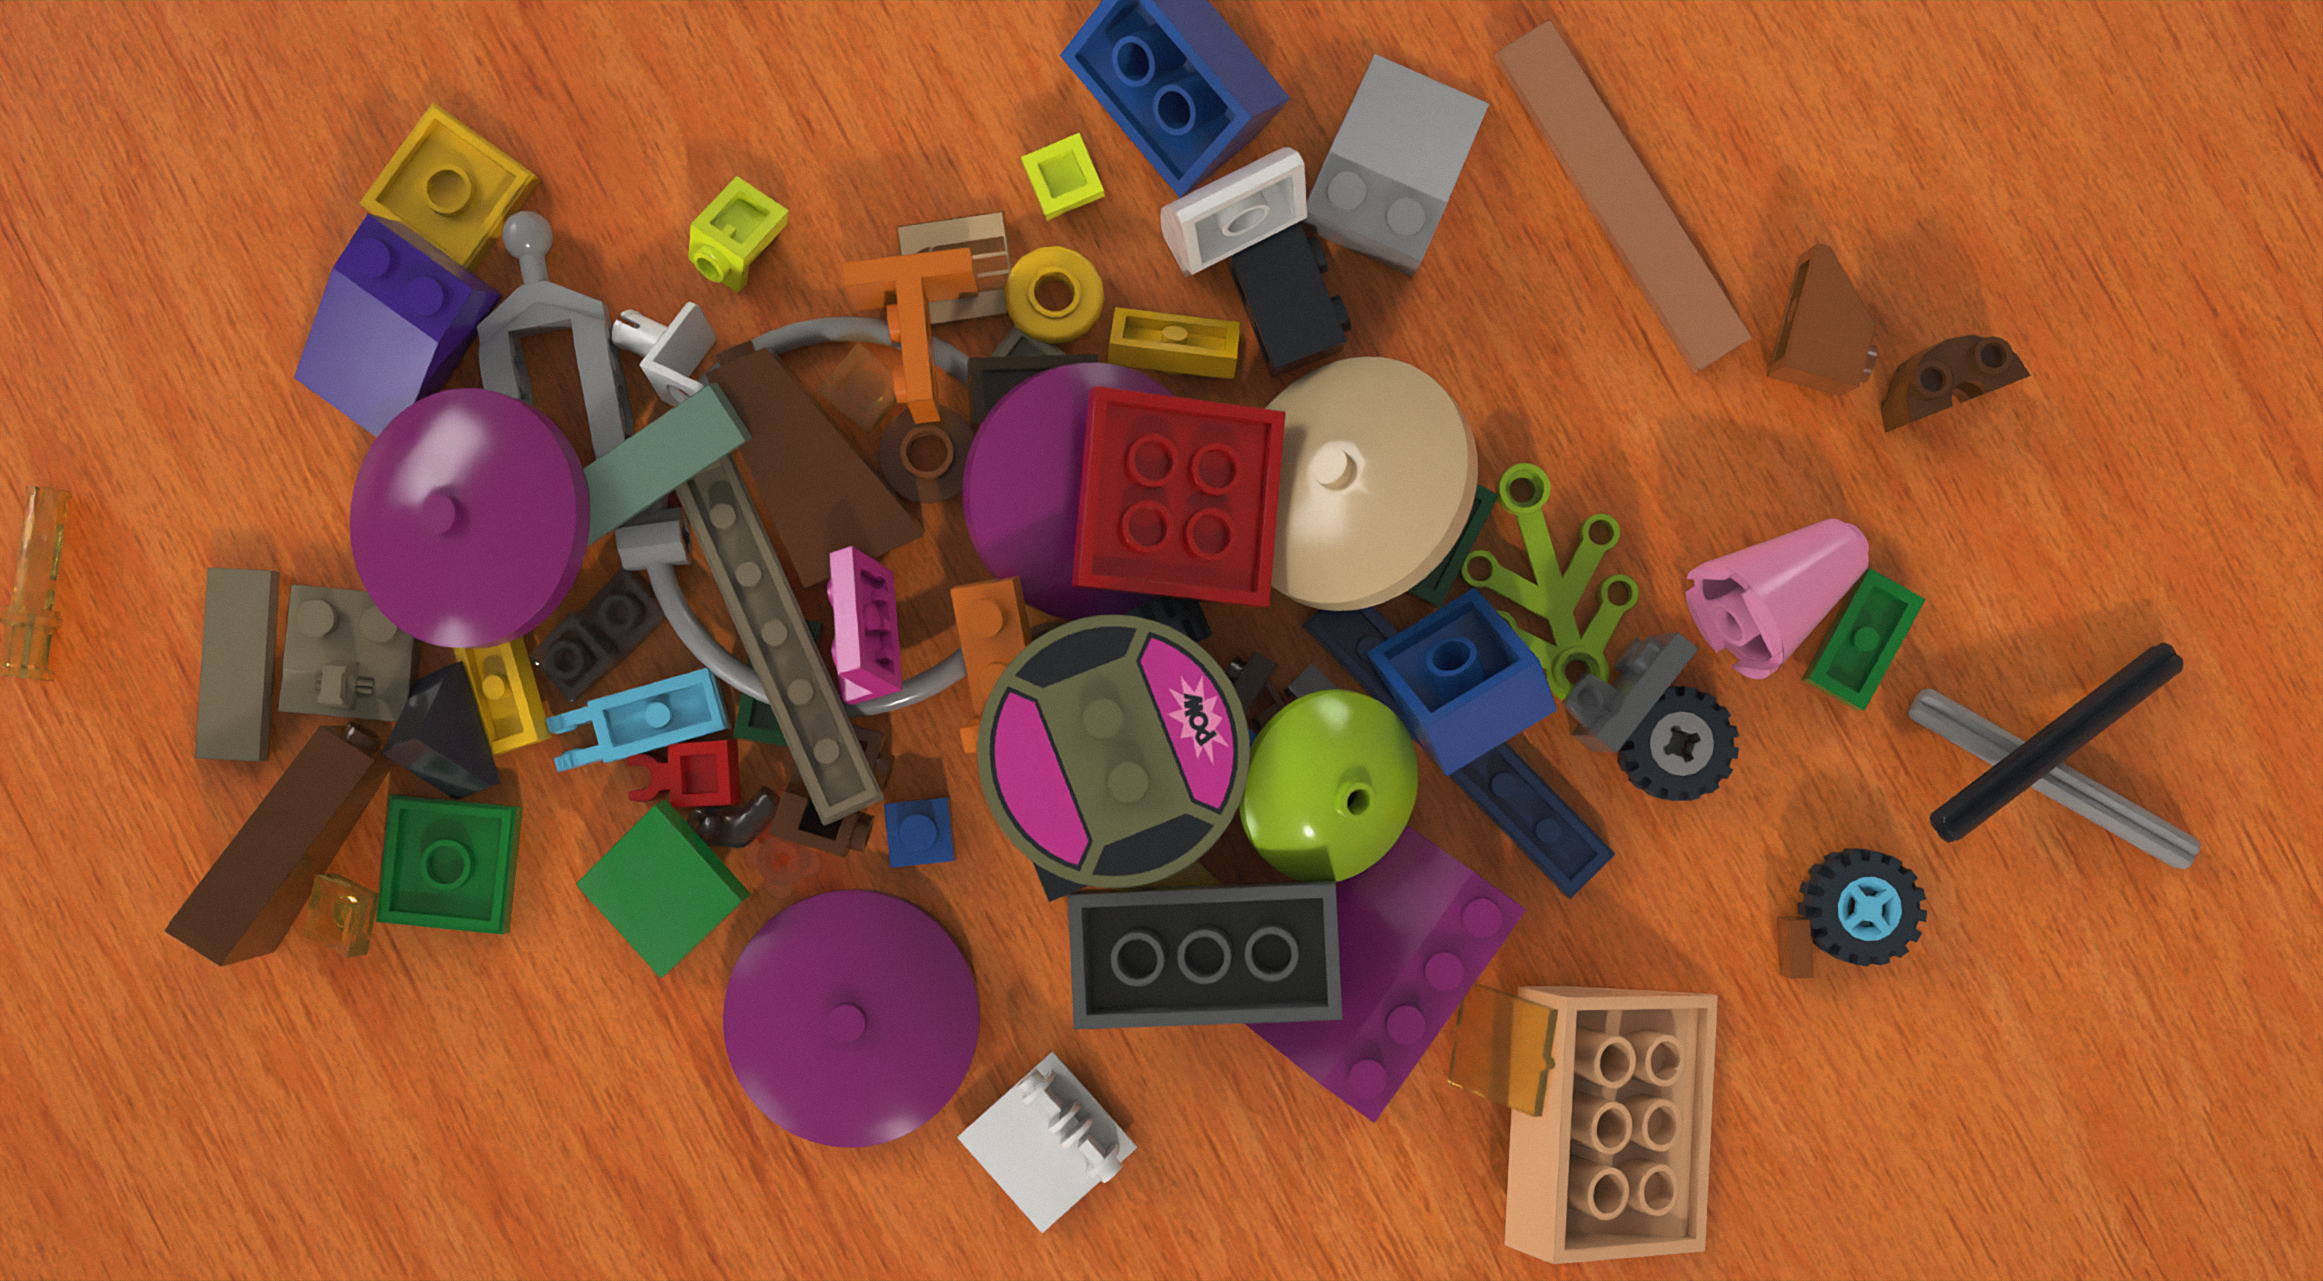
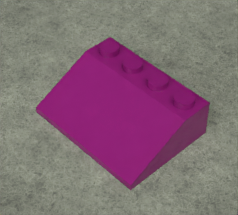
[1244,825,1526,1123]

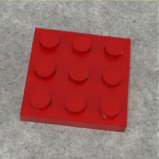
[1072,386,1286,608]

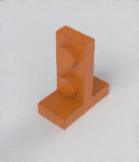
[842,247,979,424]
[950,576,1032,754]

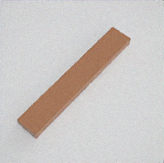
[1493,19,1752,374]

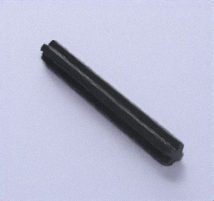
[1929,643,2184,843]

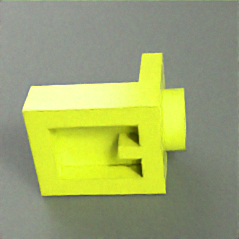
[688,176,789,292]

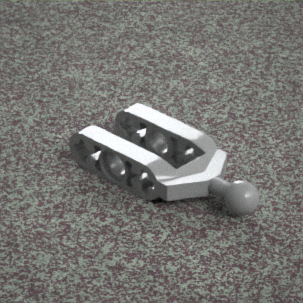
[477,211,636,460]

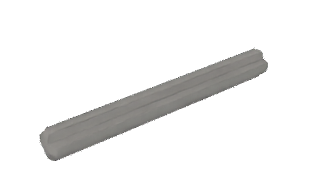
[1908,689,2201,869]

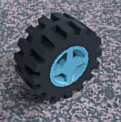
[1797,848,1927,966]

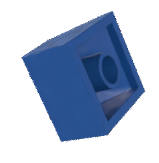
[1367,587,1557,776]

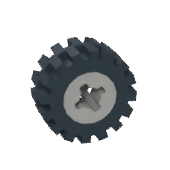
[1617,686,1739,801]

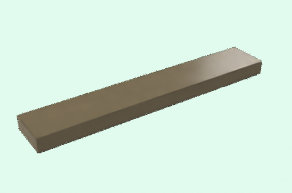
[675,453,884,826]

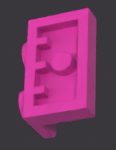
[827,546,903,705]

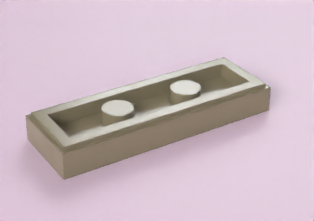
[195,568,280,761]

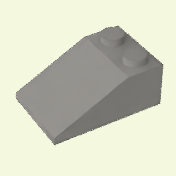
[1300,54,1489,277]

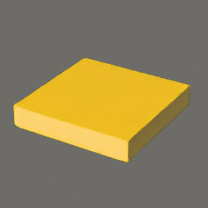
[358,102,541,273]

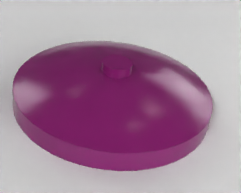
[962,363,1174,621]
[350,388,590,649]
[723,888,981,1148]

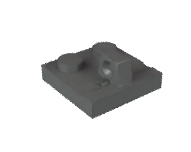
[1561,632,1699,753]

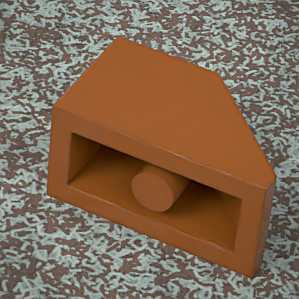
[1767,243,1877,396]

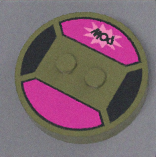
[977,615,1250,888]

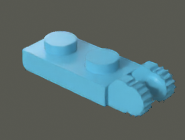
[546,668,732,772]

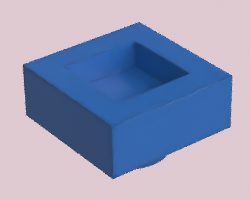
[884,797,956,868]

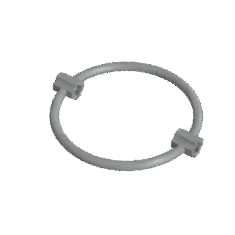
[615,316,970,717]

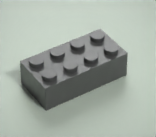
[1068,880,1342,1029]

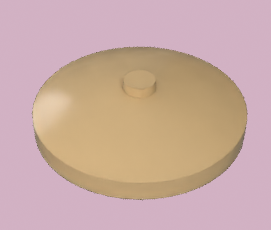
[1265,356,1478,611]

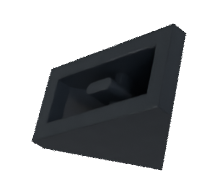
[381,661,501,800]

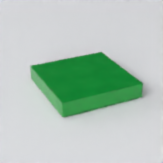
[376,794,523,935]
[576,799,751,978]

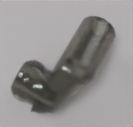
[686,786,781,849]

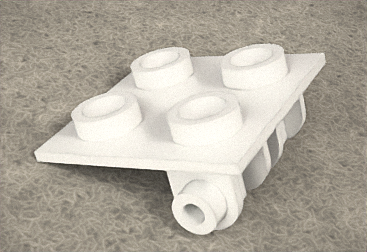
[957,1051,1138,1233]

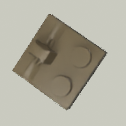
[278,584,422,722]

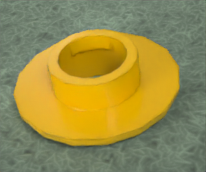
[1004,246,1105,344]

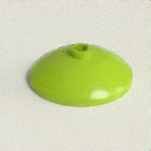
[1239,689,1419,882]

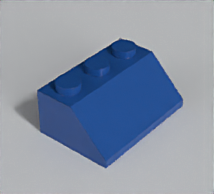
[1060,0,1291,198]

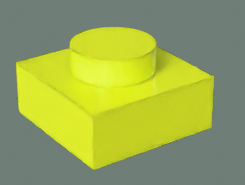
[1021,133,1105,220]

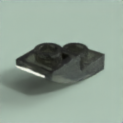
[528,567,667,702]

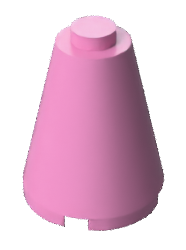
[1685,518,1869,679]

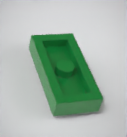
[1801,568,1926,711]

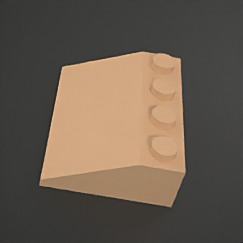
[1504,986,1718,1264]

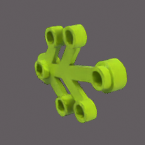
[1458,463,1639,701]

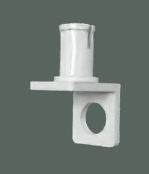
[612,302,716,407]

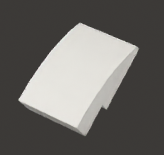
[1160,147,1307,277]

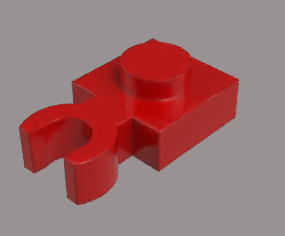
[626,739,741,808]

